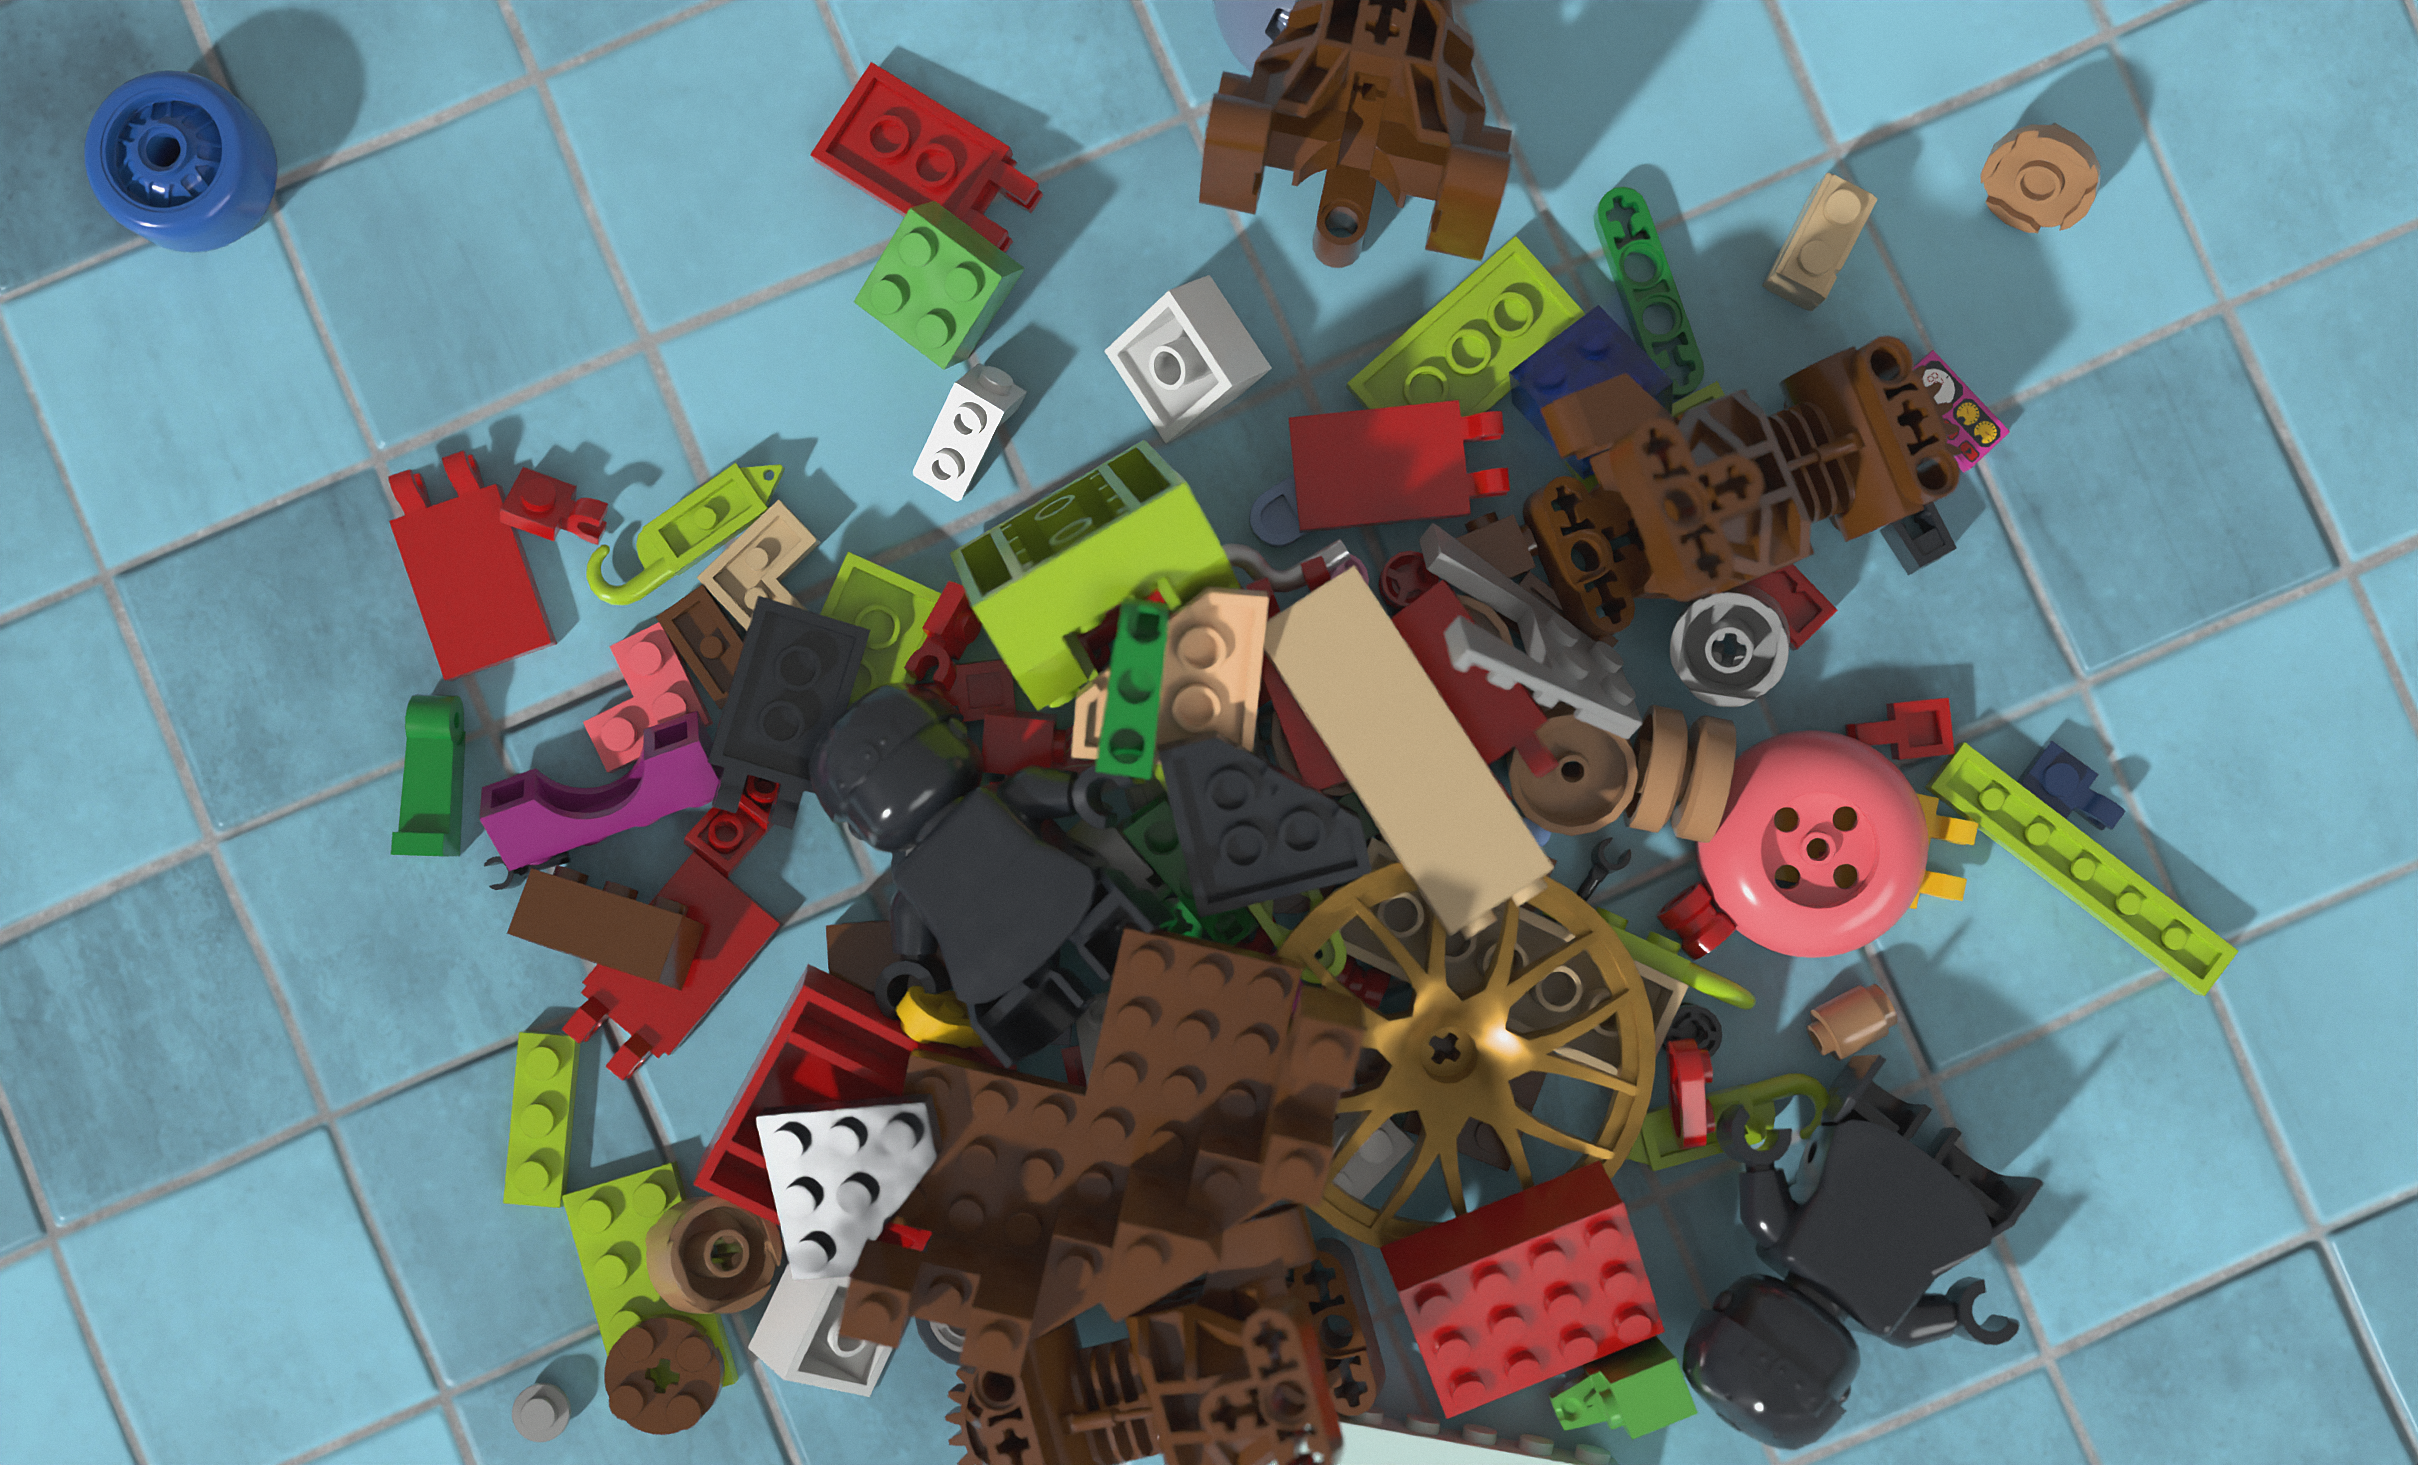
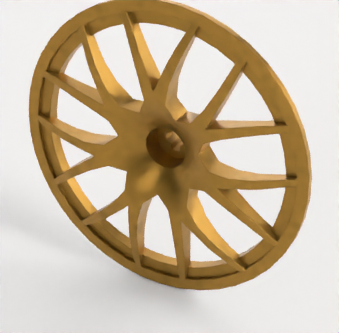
[1274,861,1656,1249]

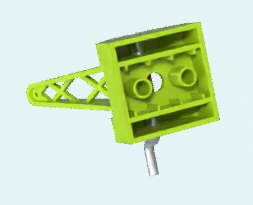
[949,439,1351,984]

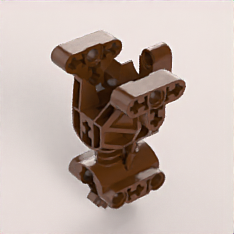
[1199,0,1512,268]
[1522,336,1961,641]
[945,1202,1386,1465]

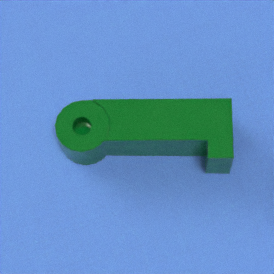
[1096,597,1169,779]
[390,694,466,857]
[1122,790,1261,946]

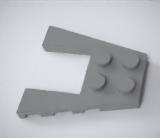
[1419,523,1643,740]

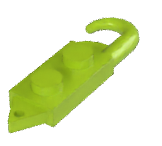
[586,463,785,606]
[1542,906,1756,1010]
[1626,1073,1831,1171]

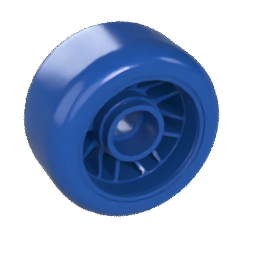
[84,70,278,253]

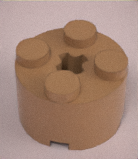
[645,1195,782,1314]

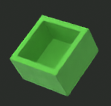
[854,201,1025,370]

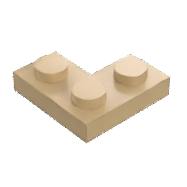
[697,499,821,630]

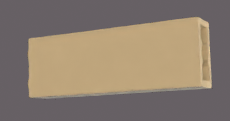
[1263,566,1554,939]

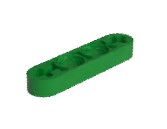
[1593,187,1704,400]

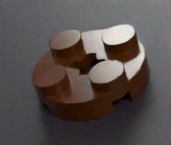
[604,1313,725,1435]

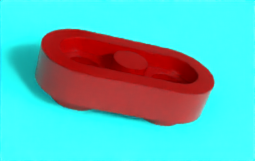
[1666,1038,1715,1150]

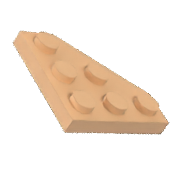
[1072,587,1268,764]

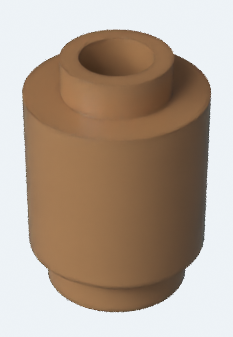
[1806,984,1898,1061]

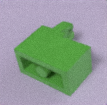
[1549,1336,1698,1440]

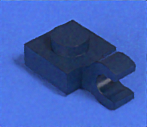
[2017,741,2126,831]

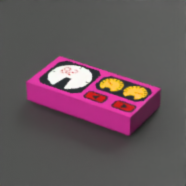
[1913,350,2010,473]

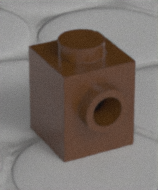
[1455,511,1539,597]

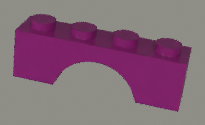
[479,711,724,871]

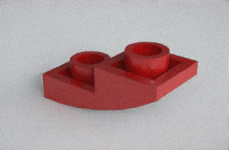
[684,774,780,879]

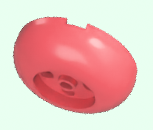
[1695,730,1929,958]

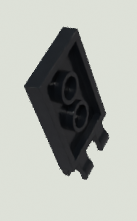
[707,596,870,829]

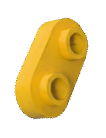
[896,986,985,1048]

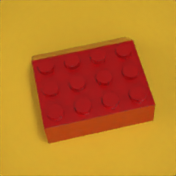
[693,963,990,1251]
[1380,1160,1665,1419]

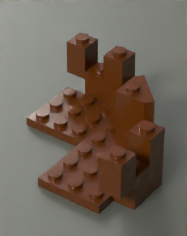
[838,921,1365,1377]

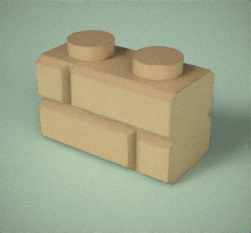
[1762,173,1878,312]

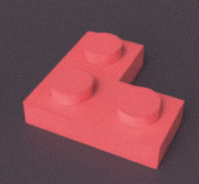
[583,622,714,773]

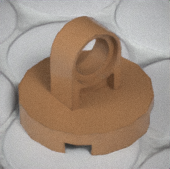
[1980,122,2101,233]

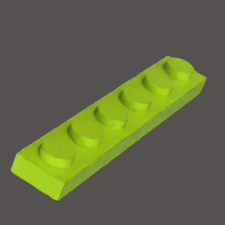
[1924,742,2238,996]

